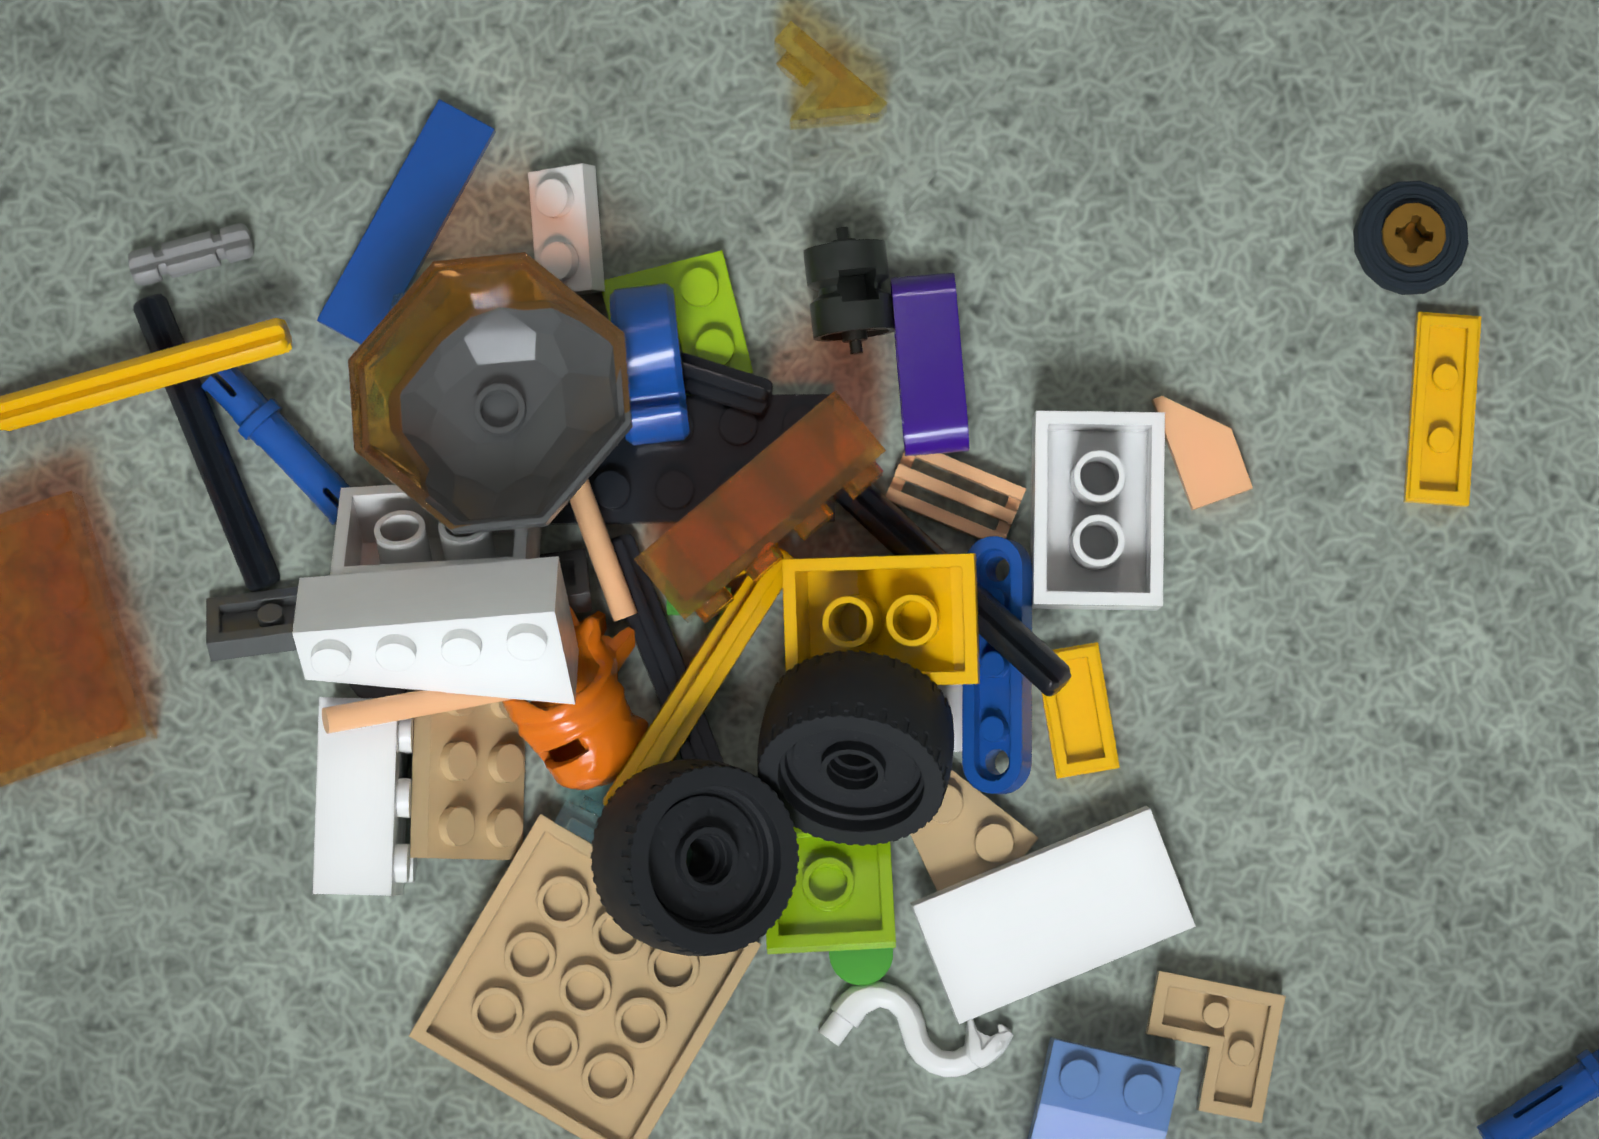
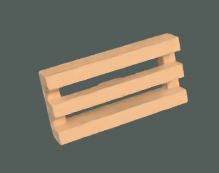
[886,452,1026,540]

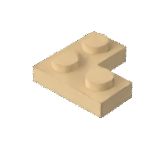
[1145,970,1286,1123]

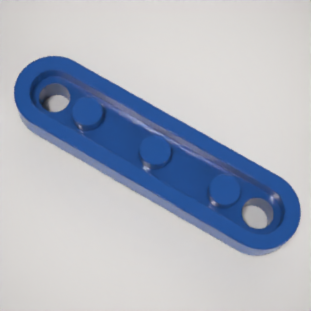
[962,536,1032,794]

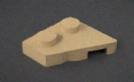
[910,770,1038,891]

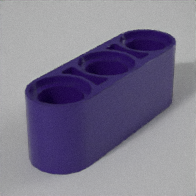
[890,273,969,456]

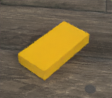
[1041,642,1120,779]

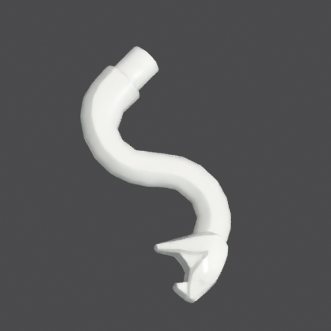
[818,981,1013,1077]

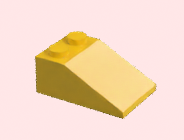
[782,553,980,685]

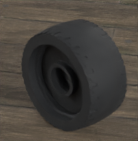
[757,650,954,846]
[590,759,799,956]

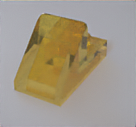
[774,21,888,130]

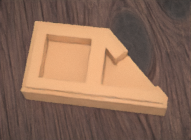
[1152,396,1253,511]

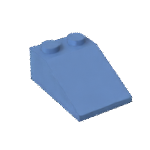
[1028,1037,1181,1139]

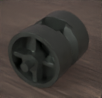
[803,227,895,355]

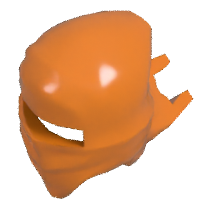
[502,606,649,790]

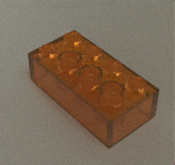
[634,390,886,624]

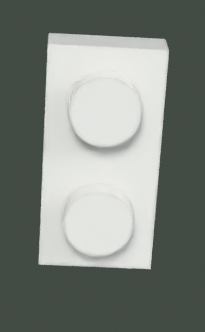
[528,163,605,298]

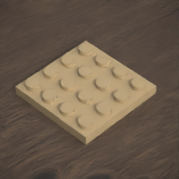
[409,814,762,1139]

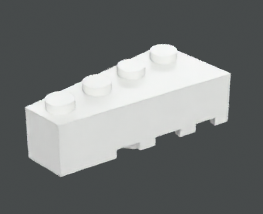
[292,556,579,705]

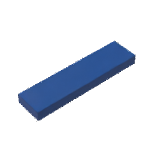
[317,99,496,352]

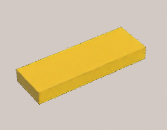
[1403,312,1482,507]

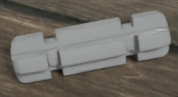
[128,223,254,286]

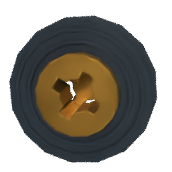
[1353,181,1469,295]

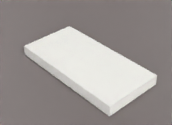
[910,806,1196,1024]

